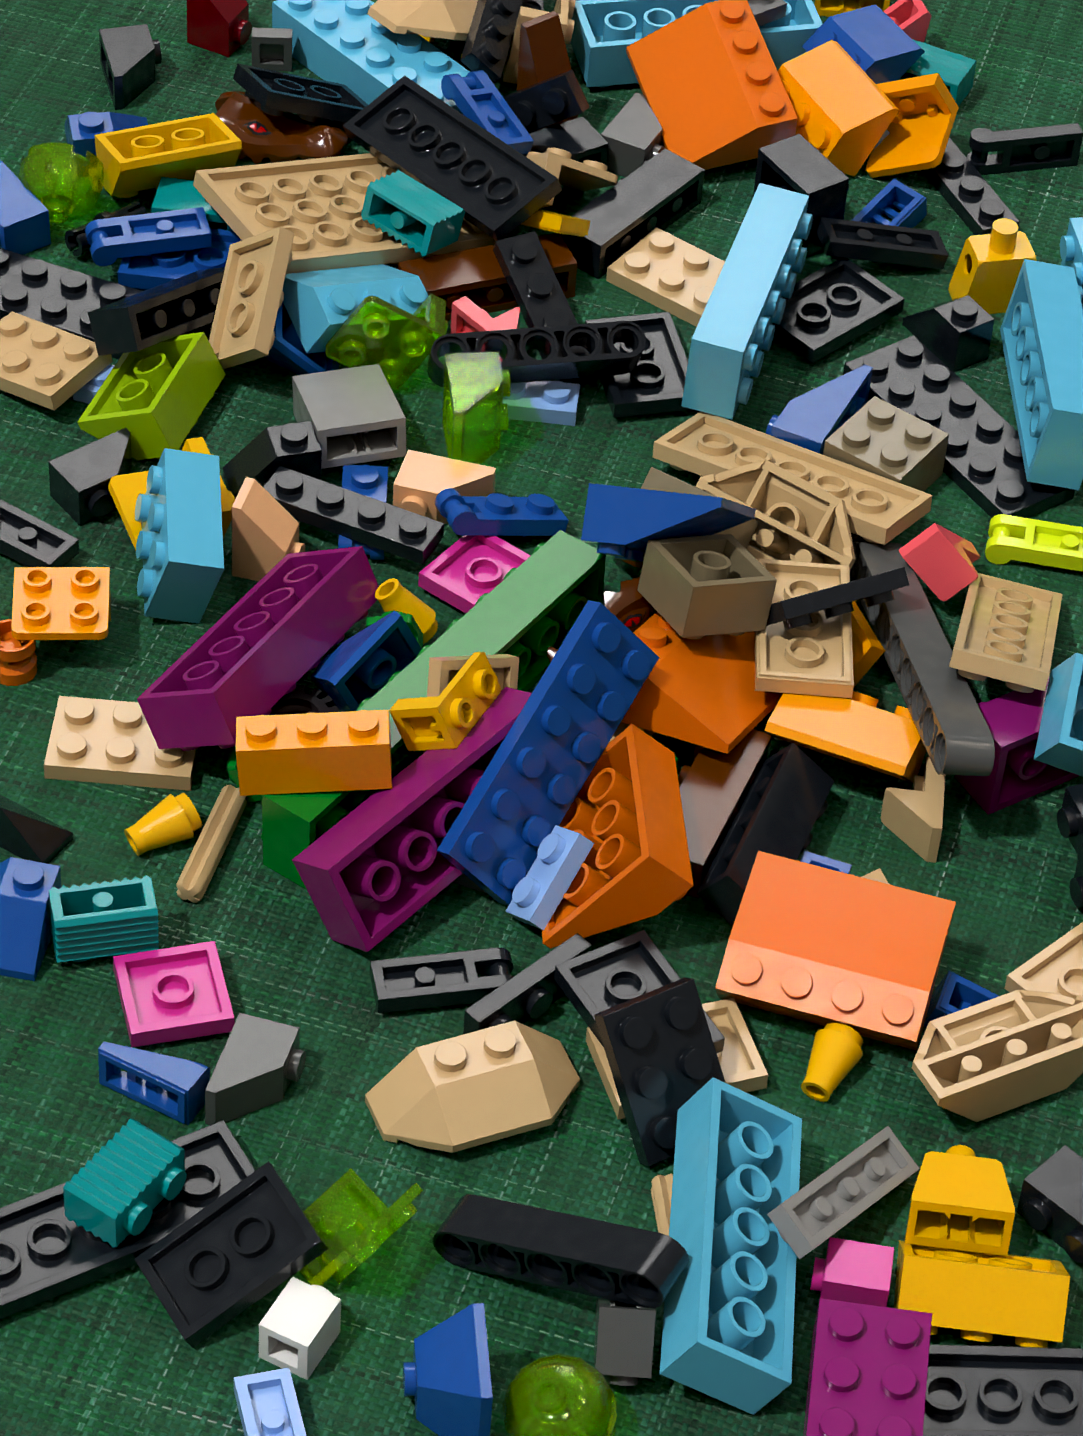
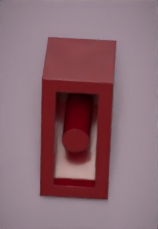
[187,0,252,57]

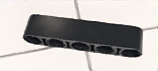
[427,321,646,388]
[433,1194,689,1308]

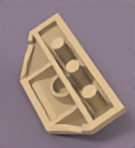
[367,0,478,41]
[695,459,856,570]
[912,990,1083,1122]
[365,1020,580,1153]

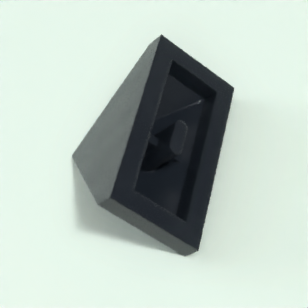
[0,795,73,864]

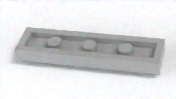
[767,1126,920,1259]

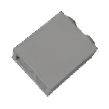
[292,364,406,469]

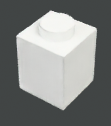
[259,1277,341,1380]

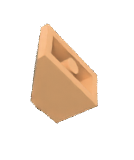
[393,450,496,524]
[232,477,305,581]

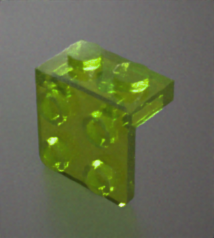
[325,294,448,391]
[299,1168,423,1286]

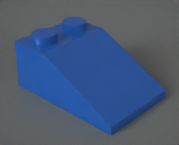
[581,483,756,562]

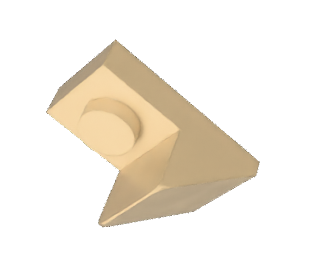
[880,757,945,863]

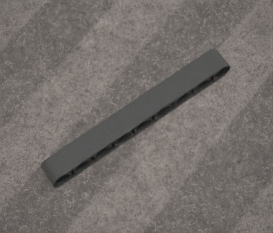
[850,541,995,776]

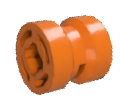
[0,619,37,686]

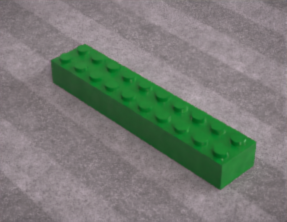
[261,530,606,890]

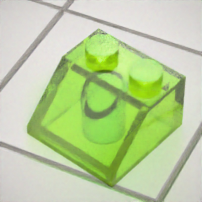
[442,352,511,464]

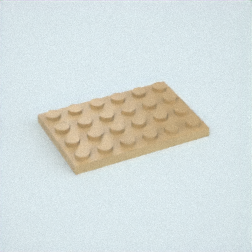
[193,153,496,274]

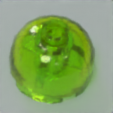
[18,142,105,223]
[503,1353,618,1436]

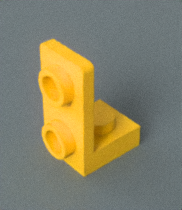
[389,652,501,751]

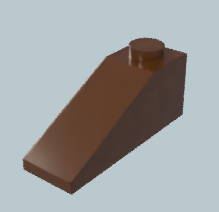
[517,11,578,132]

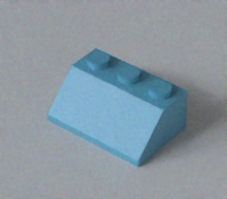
[282,264,436,354]

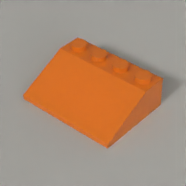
[626,0,798,170]
[621,612,783,754]
[542,724,694,949]
[715,851,956,1051]

